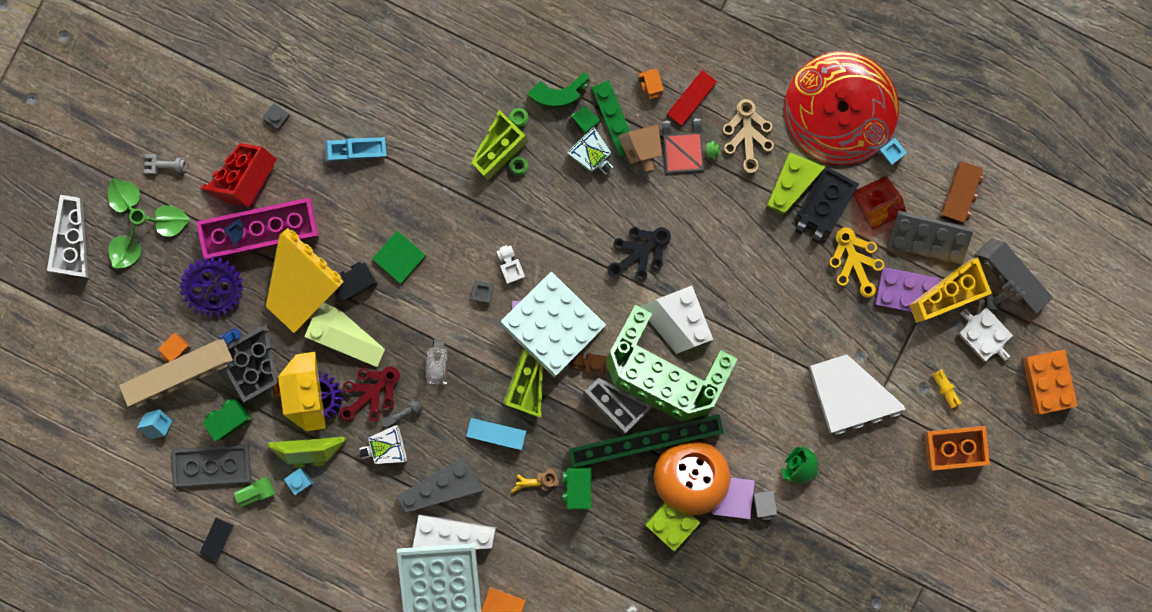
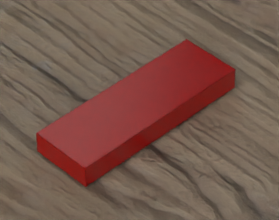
[667,70,717,126]

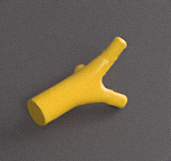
[511,474,541,493]

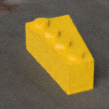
[909,258,992,323]

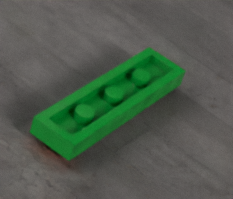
[591,80,630,158]

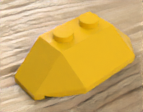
[278,352,326,431]

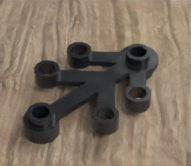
[607,227,671,281]

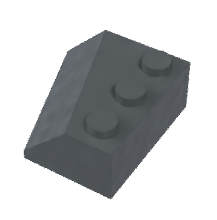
[224,324,278,404]

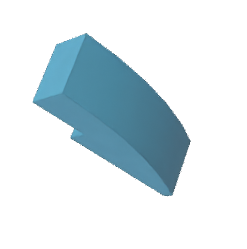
[324,137,386,162]
[466,418,526,450]

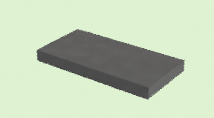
[172,444,252,488]

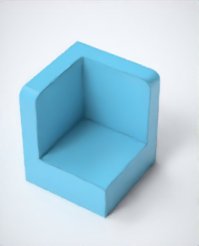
[877,138,907,165]
[137,409,172,439]

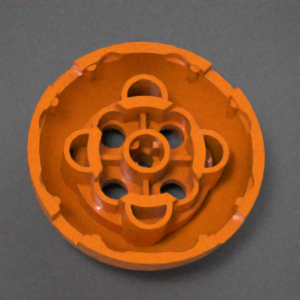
[654,440,731,515]

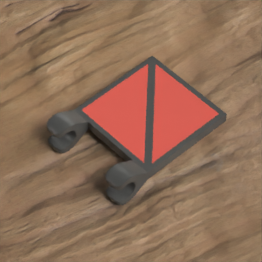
[662,119,704,173]

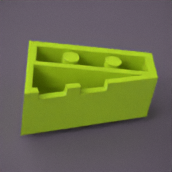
[471,110,528,181]
[766,152,825,215]
[503,349,543,417]

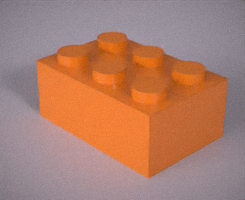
[1022,350,1078,414]
[924,426,990,470]

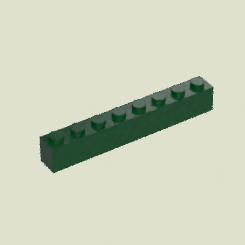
[568,414,724,468]

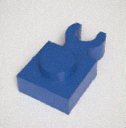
[220,327,241,344]

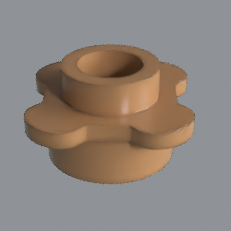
[537,468,559,491]

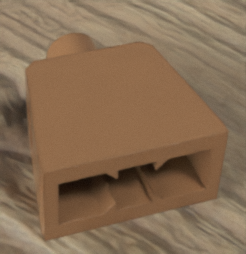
[618,125,662,172]

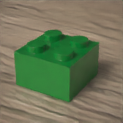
[202,399,253,441]

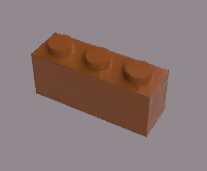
[939,161,984,224]

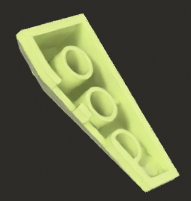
[304,303,385,367]

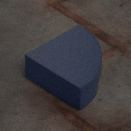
[224,218,244,246]

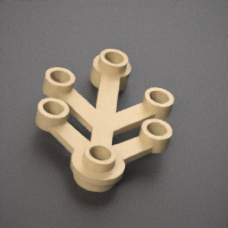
[722,99,774,173]

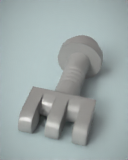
[143,154,186,174]

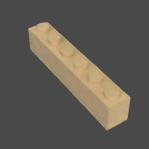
[119,339,233,408]

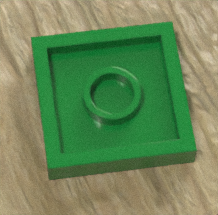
[372,230,426,284]

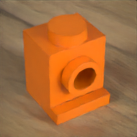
[638,68,664,100]

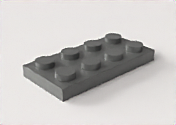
[887,210,973,265]

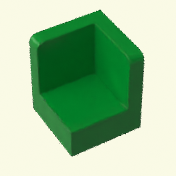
[571,106,600,135]

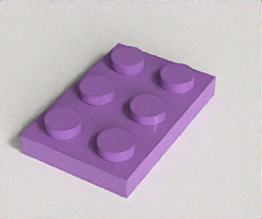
[875,267,940,312]

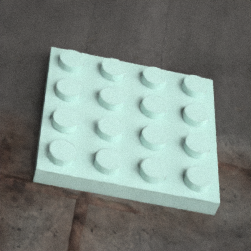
[499,272,606,377]
[397,544,481,612]

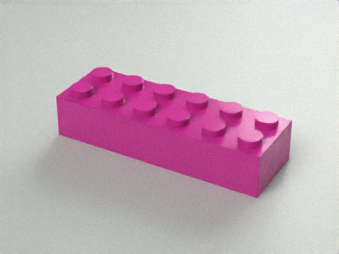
[196,198,320,261]

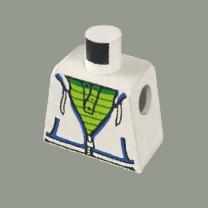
[360,425,407,464]

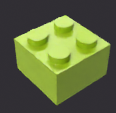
[645,502,700,551]

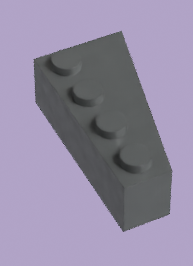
[397,457,484,512]

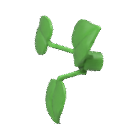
[108,178,189,269]

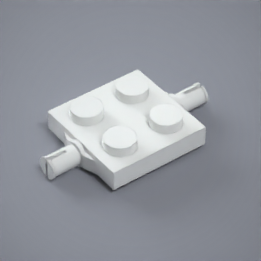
[958,307,1013,362]

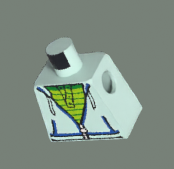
[567,127,613,175]

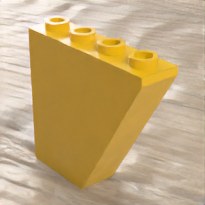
[266,228,344,333]

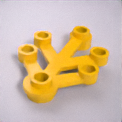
[829,227,884,298]

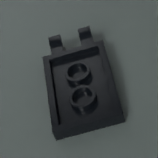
[795,166,859,244]

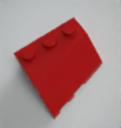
[200,143,277,207]

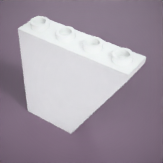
[808,355,905,435]

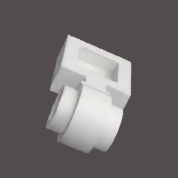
[497,245,525,284]

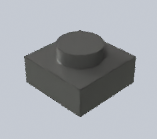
[263,103,290,130]
[471,281,494,303]

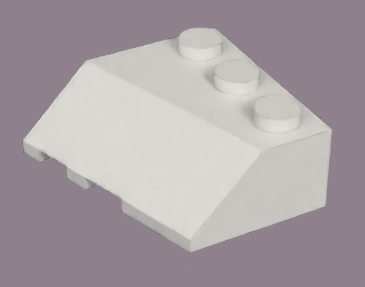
[640,286,713,354]

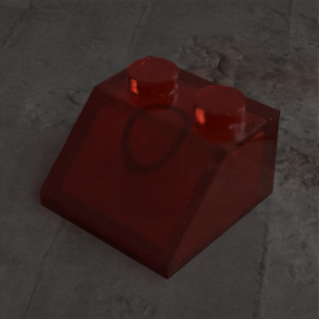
[853,176,906,230]

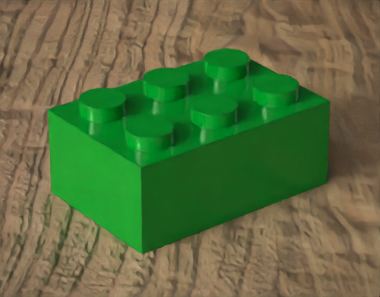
[563,467,591,509]

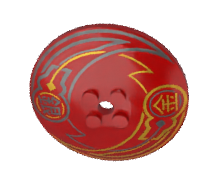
[784,51,899,165]

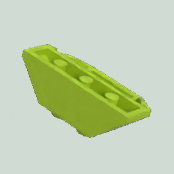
[267,437,347,468]

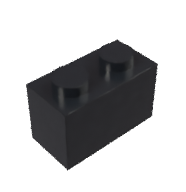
[336,261,378,302]

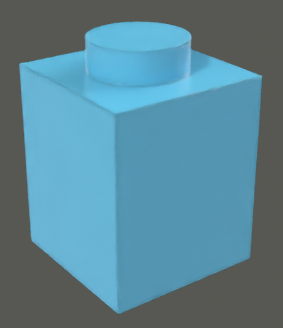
[284,468,314,495]

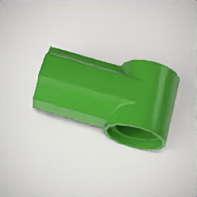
[234,476,276,508]

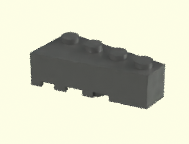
[975,238,1053,314]

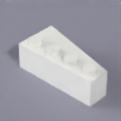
[47,195,88,278]

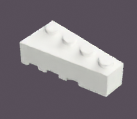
[413,514,496,549]

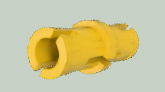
[932,369,961,409]

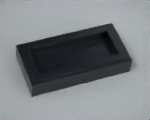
[200,517,234,560]

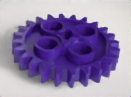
[180,256,243,317]

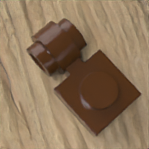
[569,353,607,375]

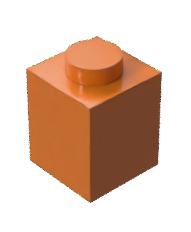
[158,333,191,363]

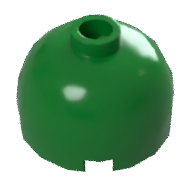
[781,445,819,485]

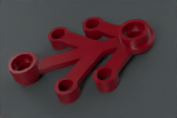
[340,366,400,422]

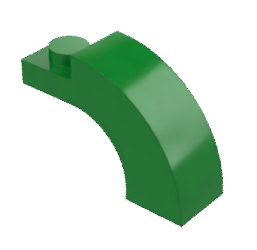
[527,71,590,108]

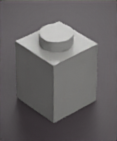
[753,490,777,520]

